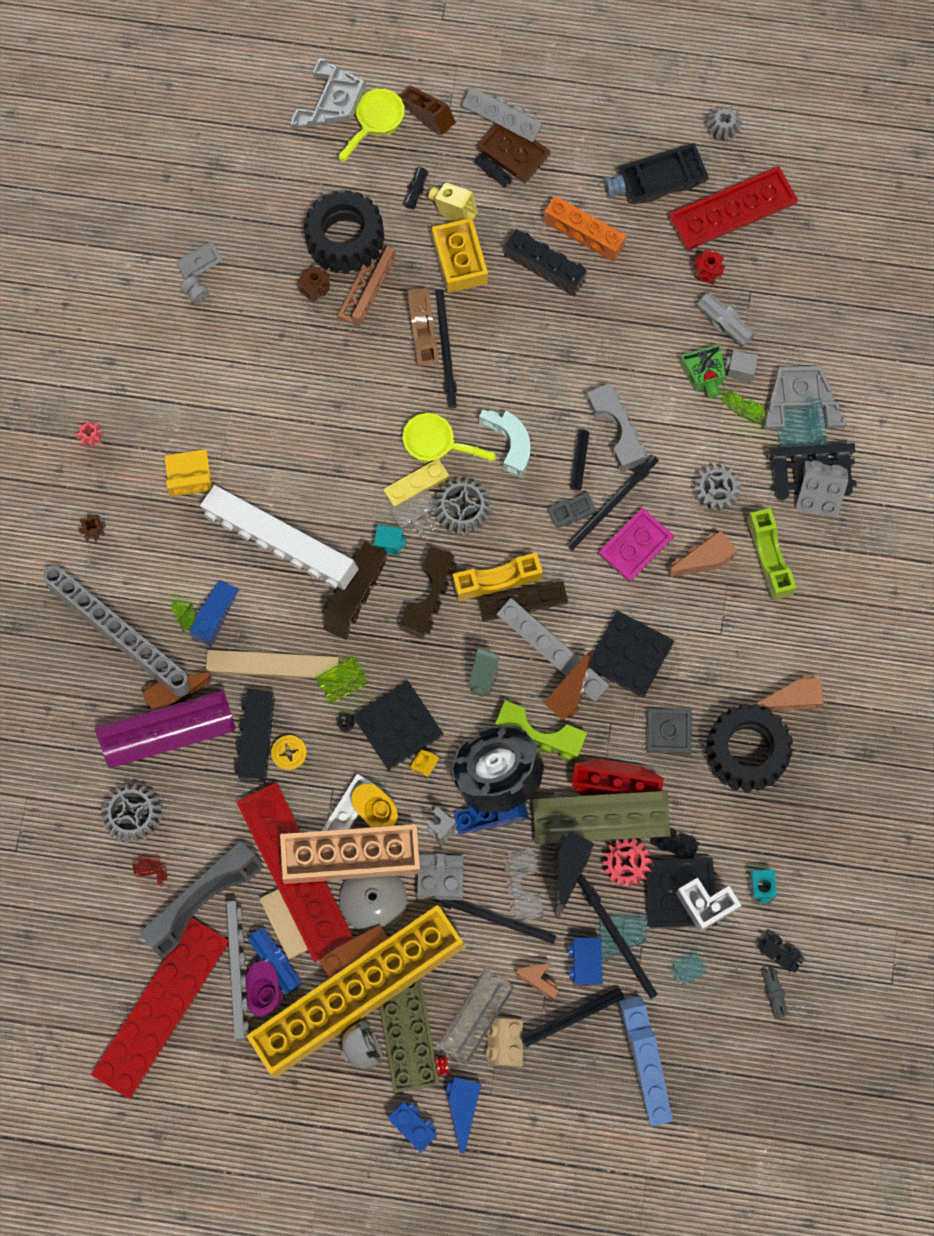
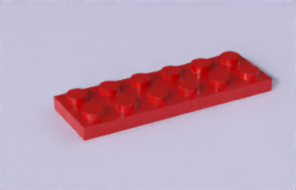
[668,166,798,251]

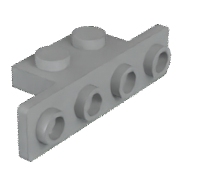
[462,87,542,142]

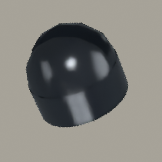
[337,713,355,732]

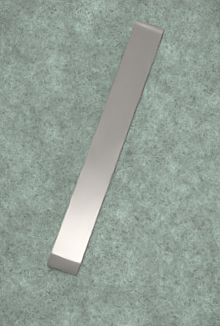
[43,566,190,697]

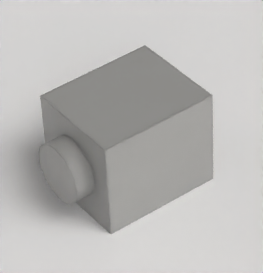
[725,350,758,383]

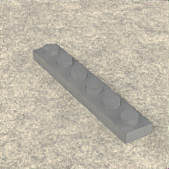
[497,598,610,701]
[227,901,249,1041]

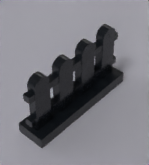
[766,443,857,501]

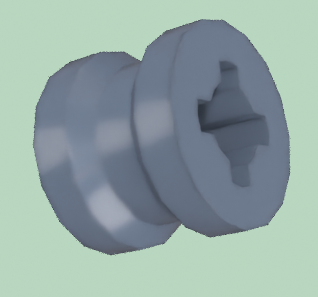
[604,175,626,199]

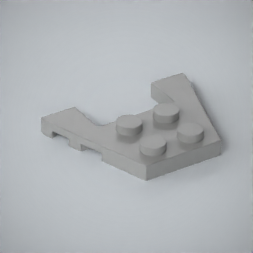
[290,57,367,129]
[764,366,847,430]

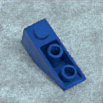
[454,802,529,835]

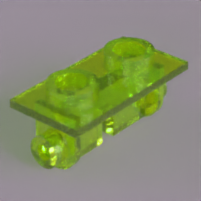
[171,602,197,633]

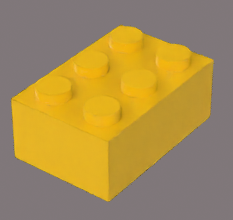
[432,218,488,293]

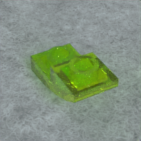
[722,390,766,424]

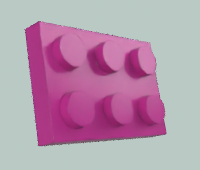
[598,507,674,583]

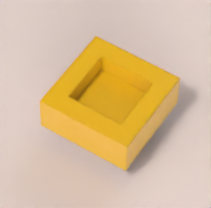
[410,750,439,777]

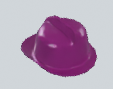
[246,961,283,1016]

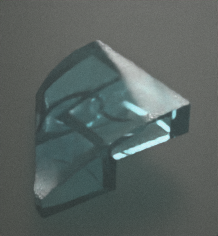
[599,916,647,962]

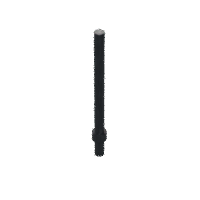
[435,290,457,409]
[566,455,659,551]
[578,878,658,999]
[432,900,556,944]

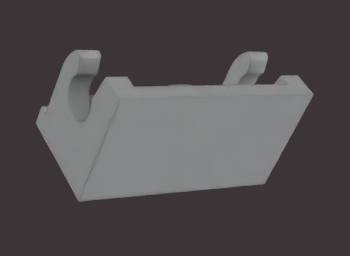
[427,807,456,847]

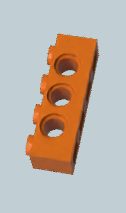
[543,196,627,262]

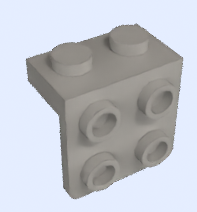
[796,461,848,517]

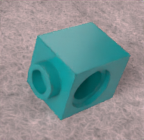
[374,525,407,556]
[749,869,777,904]

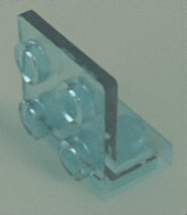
[778,399,827,448]

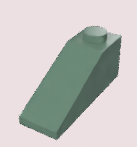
[469,648,499,697]

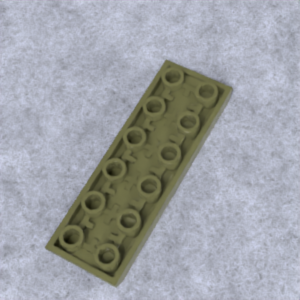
[533,791,671,845]
[380,979,439,1093]

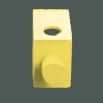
[428,183,478,222]

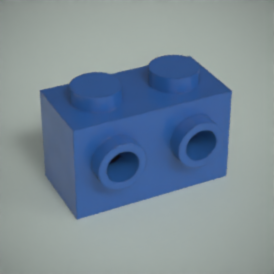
[569,937,603,986]
[388,1102,437,1153]

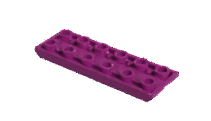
[94,690,236,767]

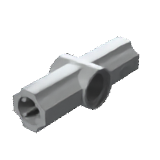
[696,292,755,347]

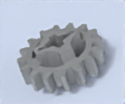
[694,464,741,511]

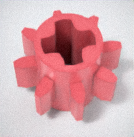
[76,420,104,448]

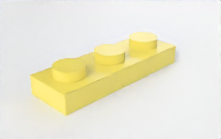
[383,459,449,509]

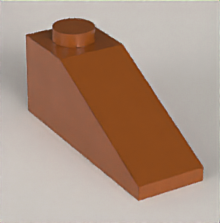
[544,651,593,720]
[141,672,213,711]
[319,925,389,978]

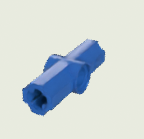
[248,928,302,995]

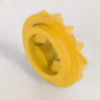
[271,735,307,770]

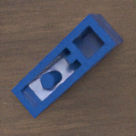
[189,580,239,647]
[446,1077,481,1154]

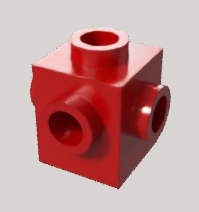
[694,250,725,285]

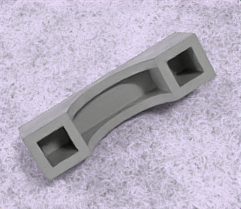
[586,383,647,473]

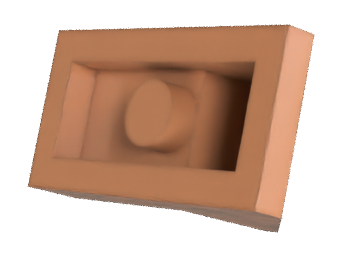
[516,963,559,1001]

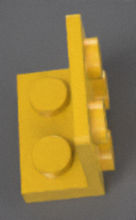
[164,449,212,497]

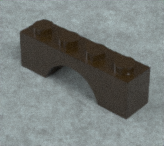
[399,546,457,639]

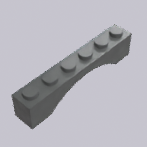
[139,841,264,959]

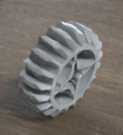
[434,478,491,536]
[101,783,162,844]

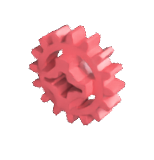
[603,839,653,887]

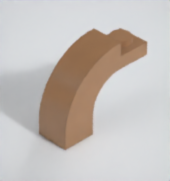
[407,288,439,366]

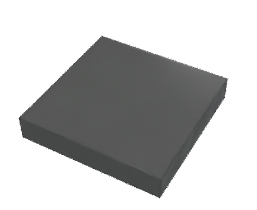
[647,708,692,754]

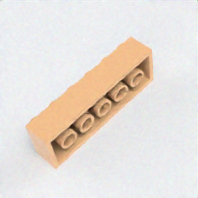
[280,824,420,884]

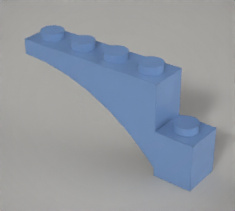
[619,995,673,1127]

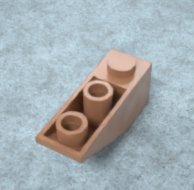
[668,531,737,577]

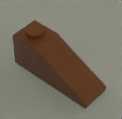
[398,85,456,135]

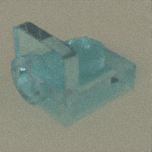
[671,952,708,986]

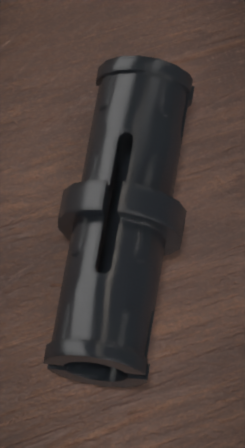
[474,153,513,188]
[403,167,429,210]

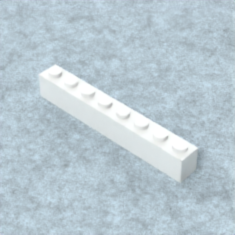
[200,485,358,590]

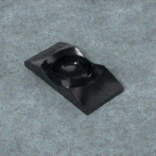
[617,143,709,204]

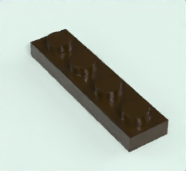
[479,581,568,622]

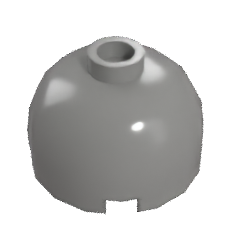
[340,1021,383,1069]

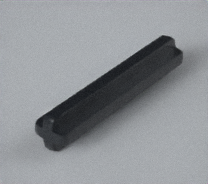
[570,429,590,491]

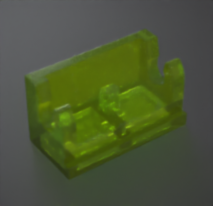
[316,657,368,704]

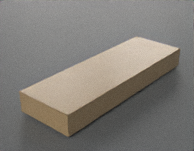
[259,889,308,960]

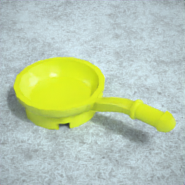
[339,89,404,161]
[402,413,496,463]

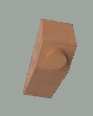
[757,675,824,711]

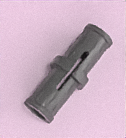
[763,970,789,1019]

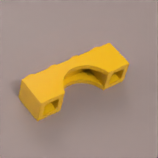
[453,552,543,601]

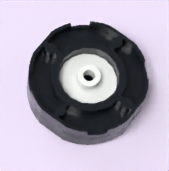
[451,726,545,812]

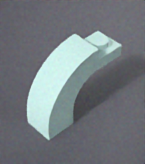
[479,410,531,478]

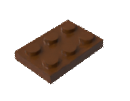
[477,123,551,184]

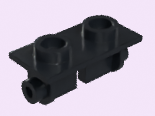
[651,829,699,859]
[757,932,804,973]

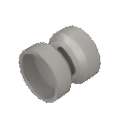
[180,275,209,305]

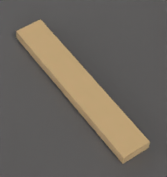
[206,650,339,680]

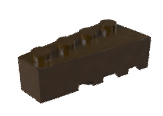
[323,542,388,640]

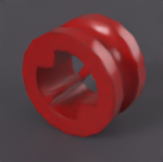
[435,1055,450,1077]

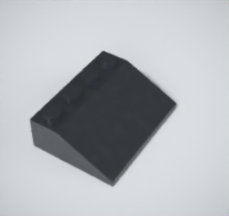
[554,831,594,918]

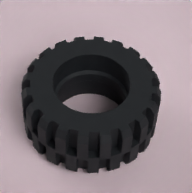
[304,190,384,274]
[705,704,793,792]

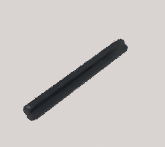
[520,988,624,1047]

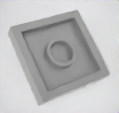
[417,854,464,900]

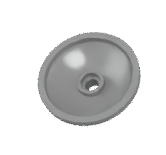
[339,876,407,932]

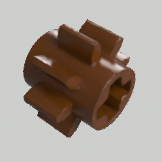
[78,514,106,542]

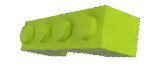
[747,508,797,601]
[495,700,587,762]

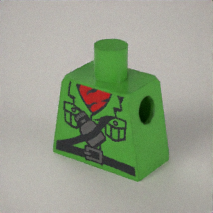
[680,344,725,398]

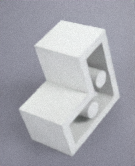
[676,878,741,932]

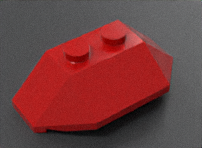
[572,759,664,796]

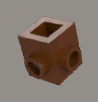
[297,265,330,303]

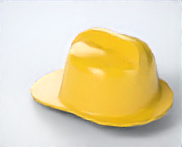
[351,783,398,828]

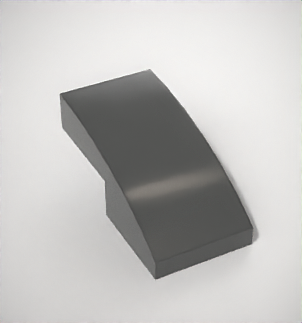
[547,492,597,528]

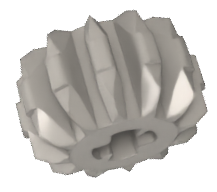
[707,105,742,141]

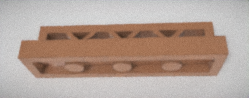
[337,246,395,327]

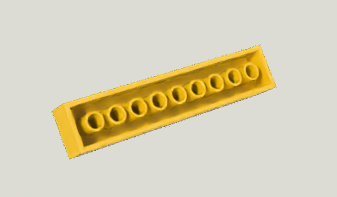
[246,905,466,1078]

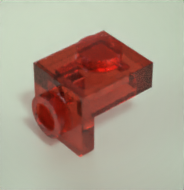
[133,859,168,887]

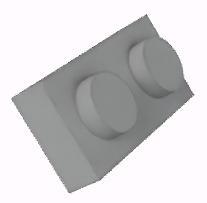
[175,241,222,280]

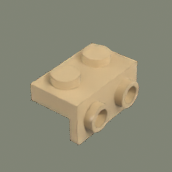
[486,1018,523,1067]

